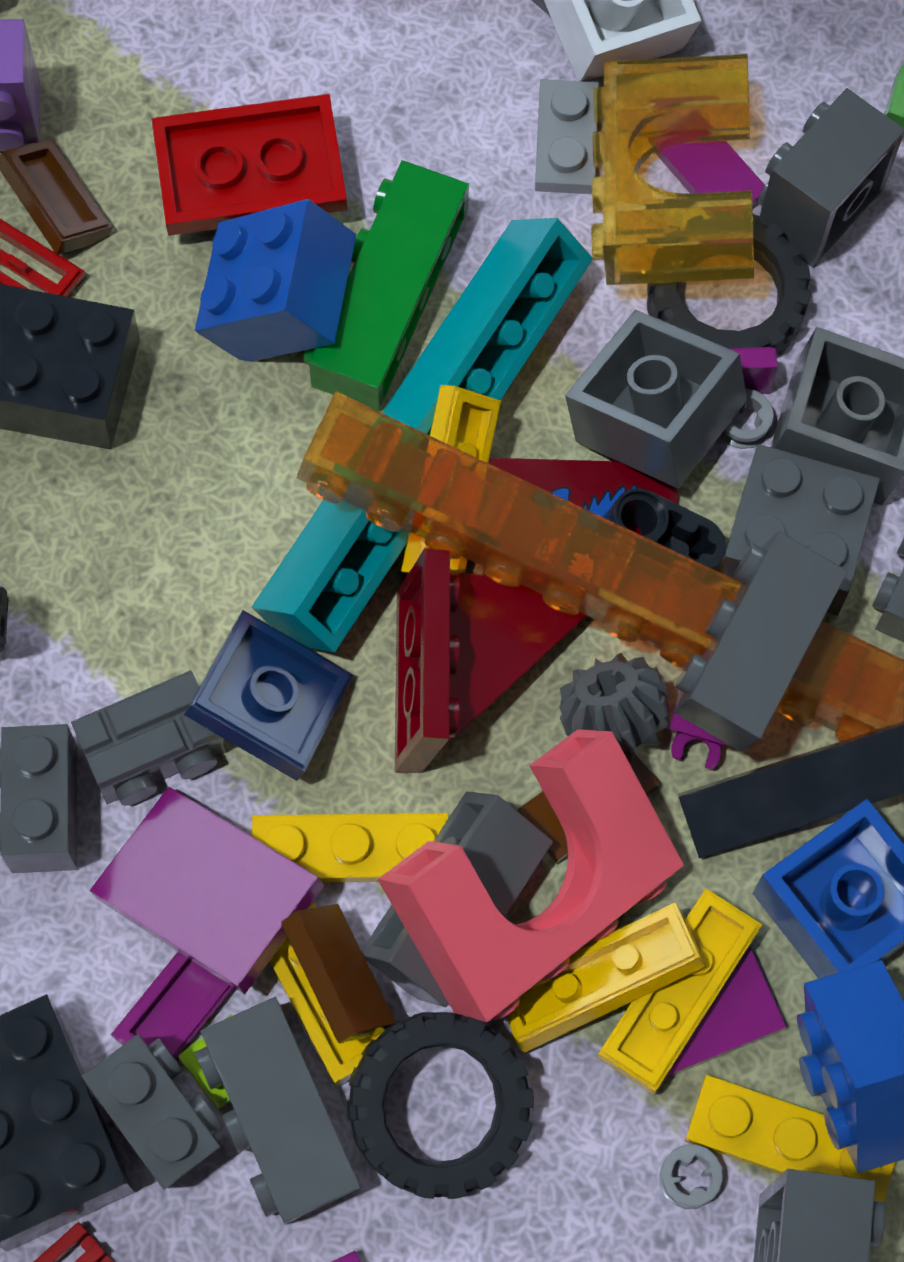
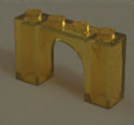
[591,54,754,285]

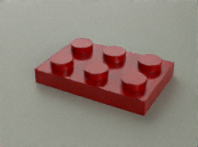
[151,94,348,236]

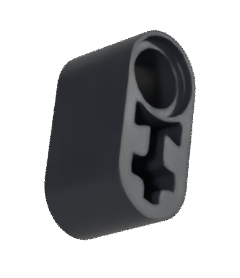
[595,488,726,591]

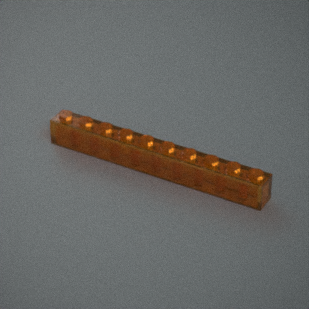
[296,391,904,742]

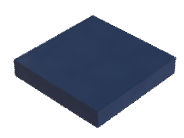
[184,610,353,781]

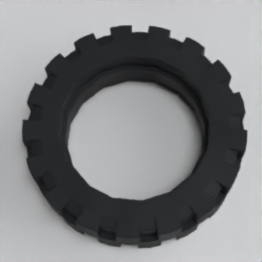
[647,210,811,355]
[347,1012,534,1199]

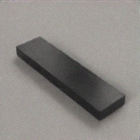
[678,721,904,858]

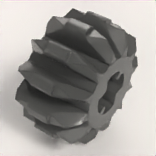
[559,653,670,756]

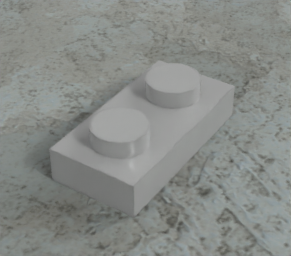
[535,79,599,194]

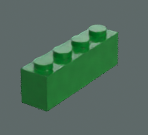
[304,160,469,412]

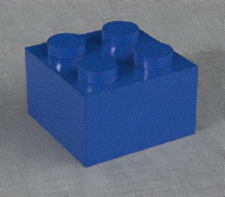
[194,199,356,362]
[752,799,904,979]
[797,960,904,1173]

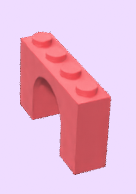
[377,729,684,1022]

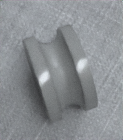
[720,389,774,449]
[659,1144,723,1209]

